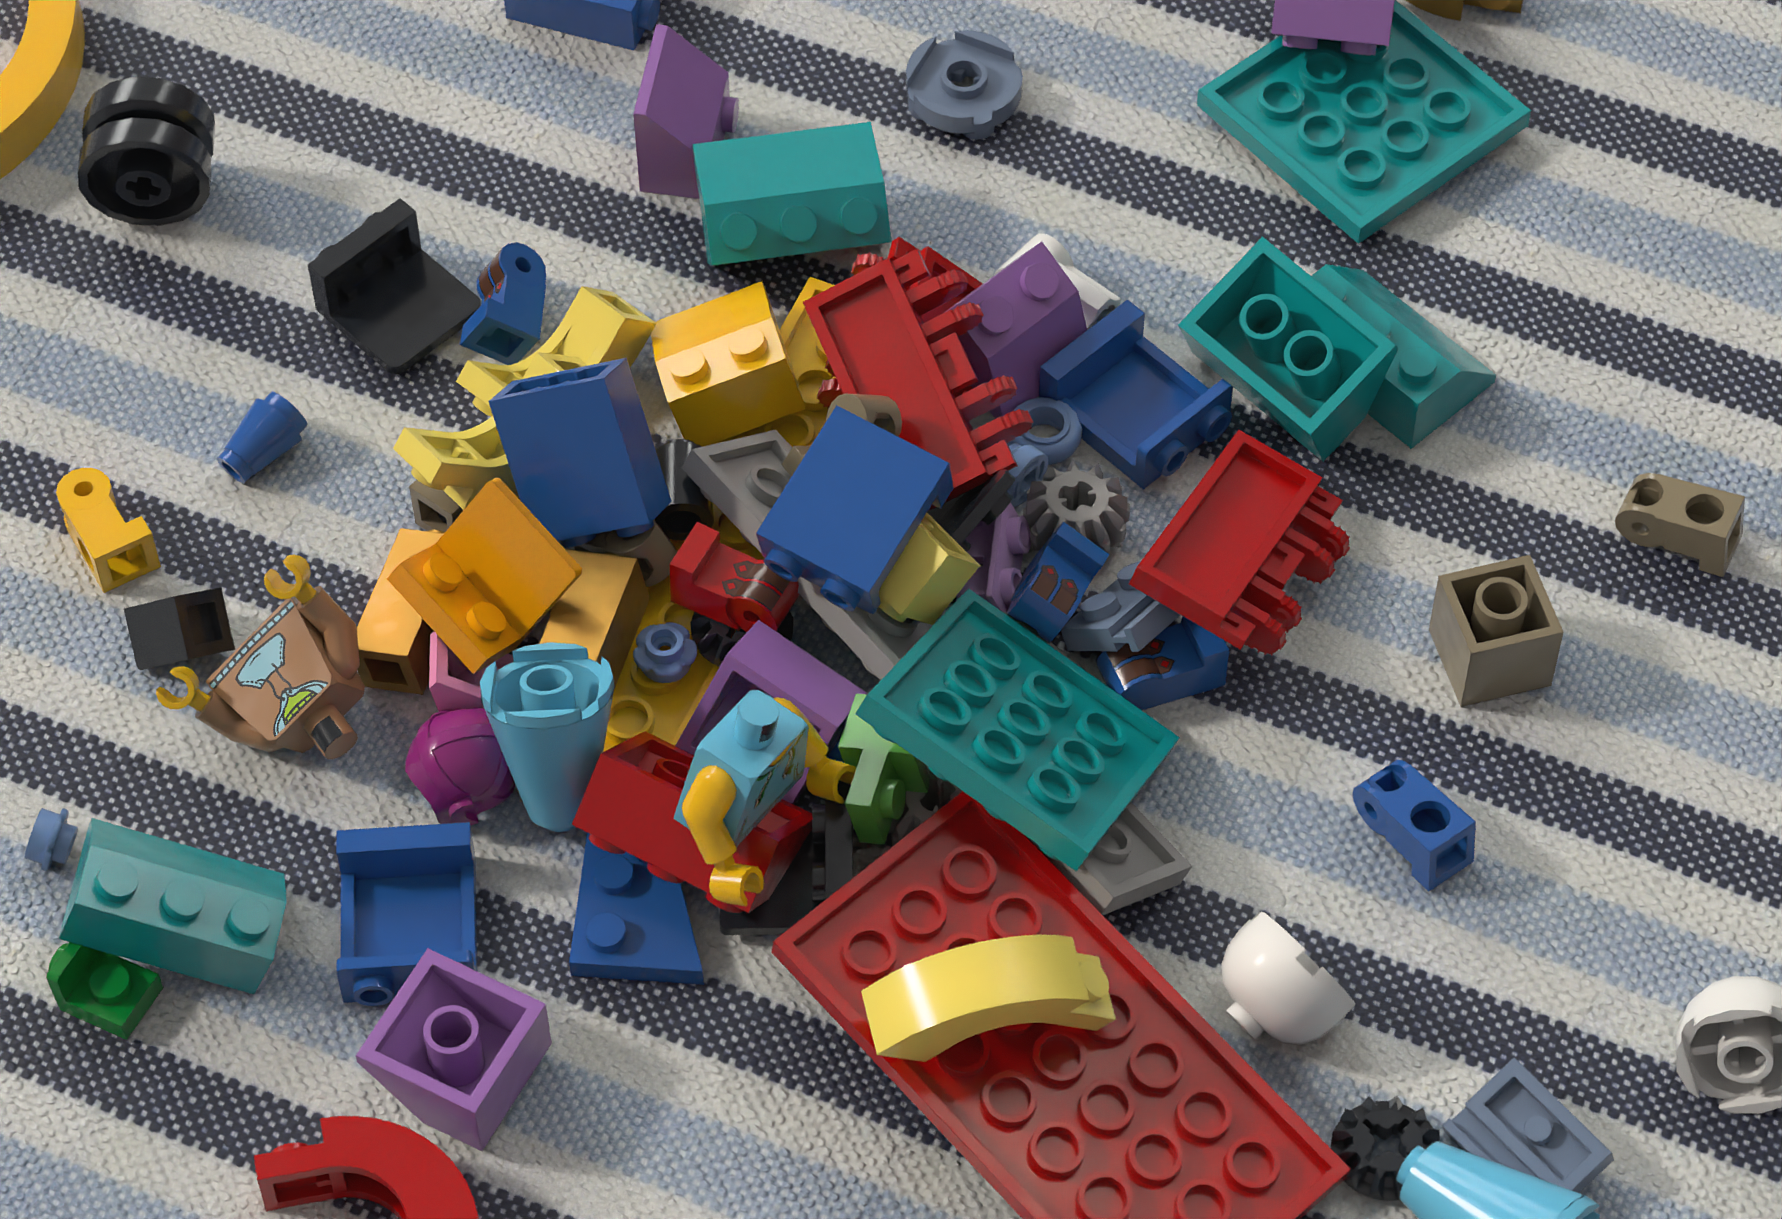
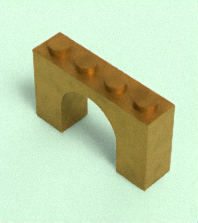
[357,528,650,695]

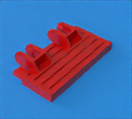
[803,249,1033,512]
[1129,430,1350,656]

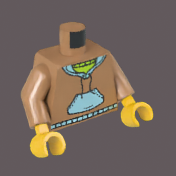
[156,555,365,759]

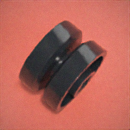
[77,77,215,226]

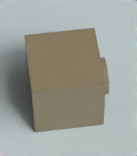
[1429,555,1564,707]

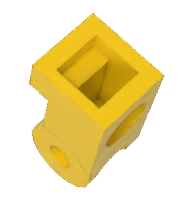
[56,468,161,593]

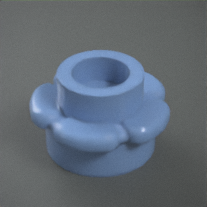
[633,622,697,683]
[24,808,78,871]

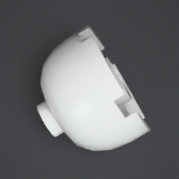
[1222,912,1355,1044]
[1676,976,1782,1114]

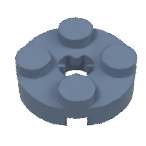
[906,30,1023,140]

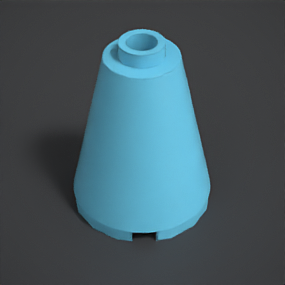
[480,642,614,832]
[1397,1142,1600,1219]

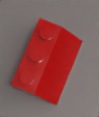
[572,731,812,913]

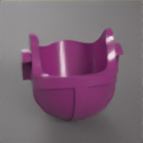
[405,708,516,825]

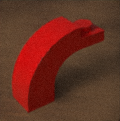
[254,1116,479,1219]

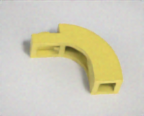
[456,286,657,417]
[393,352,588,510]
[861,935,1116,1062]

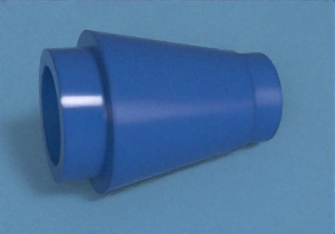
[217,392,308,484]

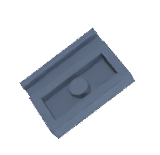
[1061,561,1180,652]
[1442,1058,1614,1193]

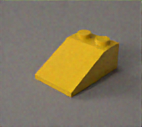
[651,281,806,447]

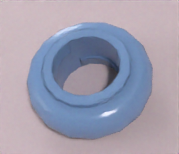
[1014,397,1082,465]

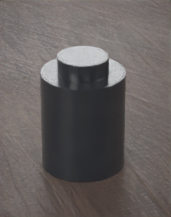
[655,439,714,540]

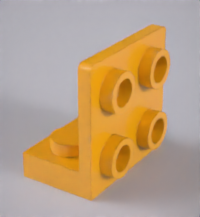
[387,478,582,674]

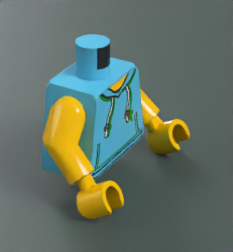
[674,690,856,906]

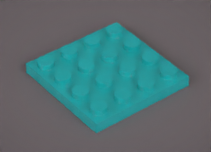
[1197,0,1531,244]
[855,588,1180,872]

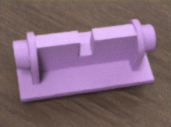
[956,502,1031,613]

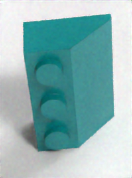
[692,122,892,265]
[1178,237,1398,462]
[1311,264,1496,449]
[58,818,287,994]

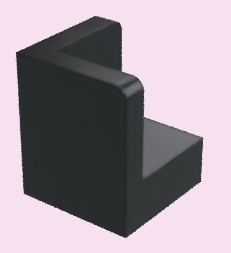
[124,587,235,670]

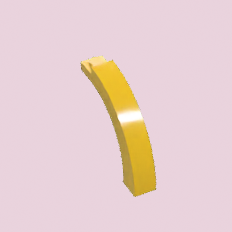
[0,0,85,179]

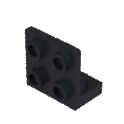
[719,780,853,935]

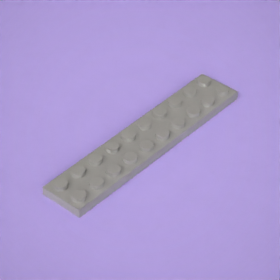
[682,430,1192,915]

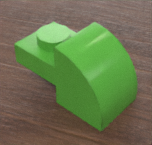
[838,693,930,845]

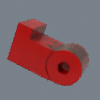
[670,522,800,632]

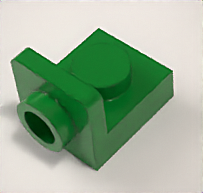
[46,942,164,1040]

